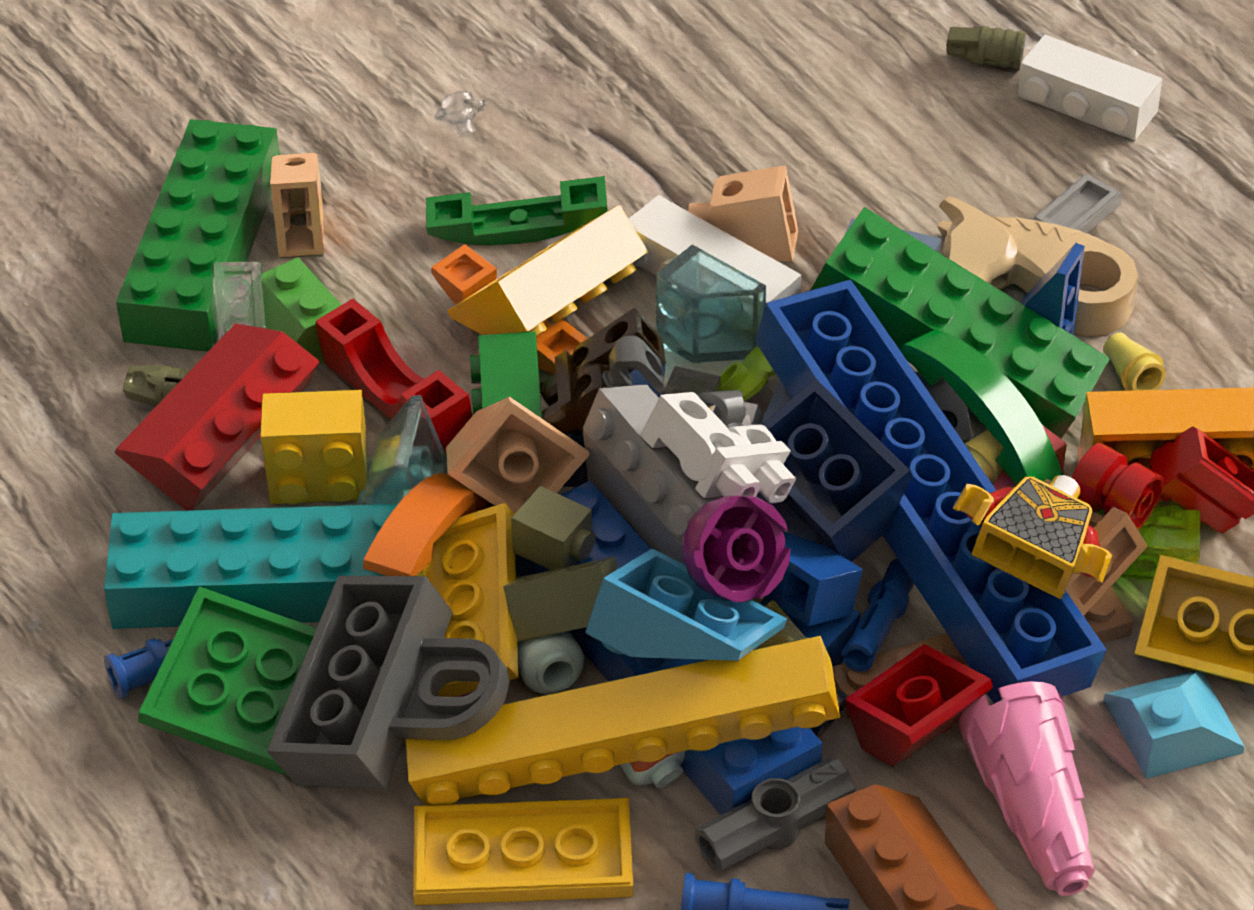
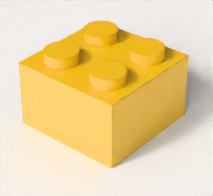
[261,390,369,504]

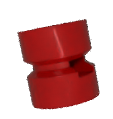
[1071,442,1164,529]

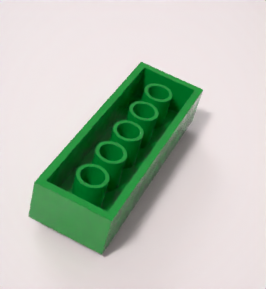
[116,119,280,352]
[810,207,1110,439]

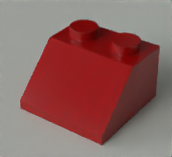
[844,644,993,767]

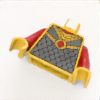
[952,475,1112,599]

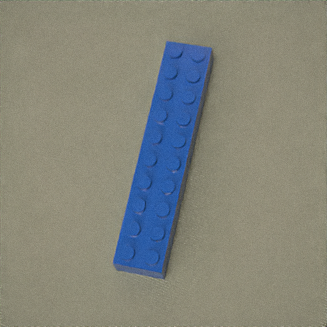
[756,279,1107,704]

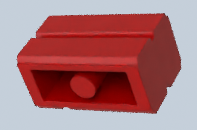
[1150,426,1254,534]

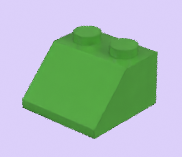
[222,257,341,365]

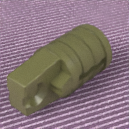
[946,26,1026,70]
[123,366,191,407]

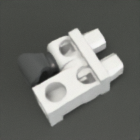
[640,390,796,503]

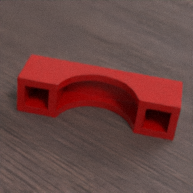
[315,298,472,460]

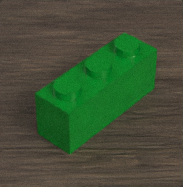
[470,332,542,419]

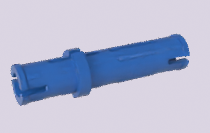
[841,559,915,672]

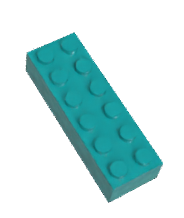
[104,504,398,629]

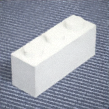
[1017,35,1163,141]

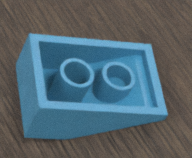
[585,548,787,661]

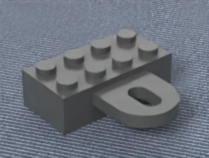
[267,576,509,790]

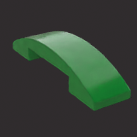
[426,176,608,245]
[900,329,1063,485]

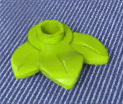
[713,345,776,401]

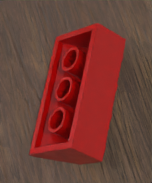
[114,323,320,511]

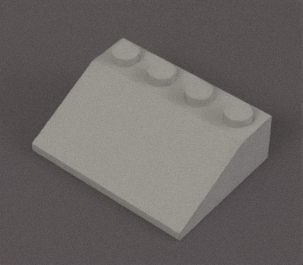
[583,385,723,565]

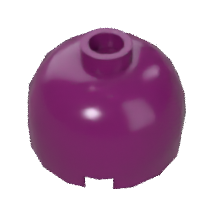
[682,496,790,602]

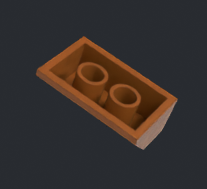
[825,784,998,910]

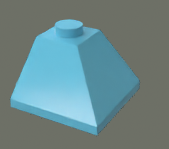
[1104,670,1244,779]

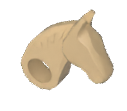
[937,196,1138,337]

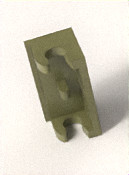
[503,556,617,642]

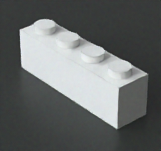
[628,195,801,334]

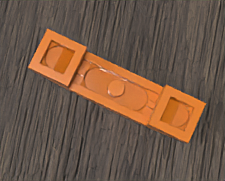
[431,244,588,373]
[363,473,490,576]

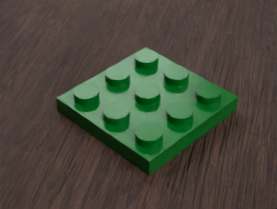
[138,586,317,776]

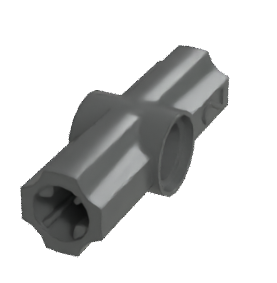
[695,758,855,871]

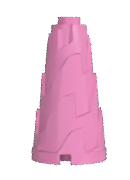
[958,681,1095,896]

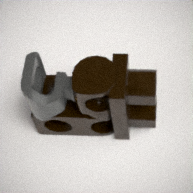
[540,307,666,436]

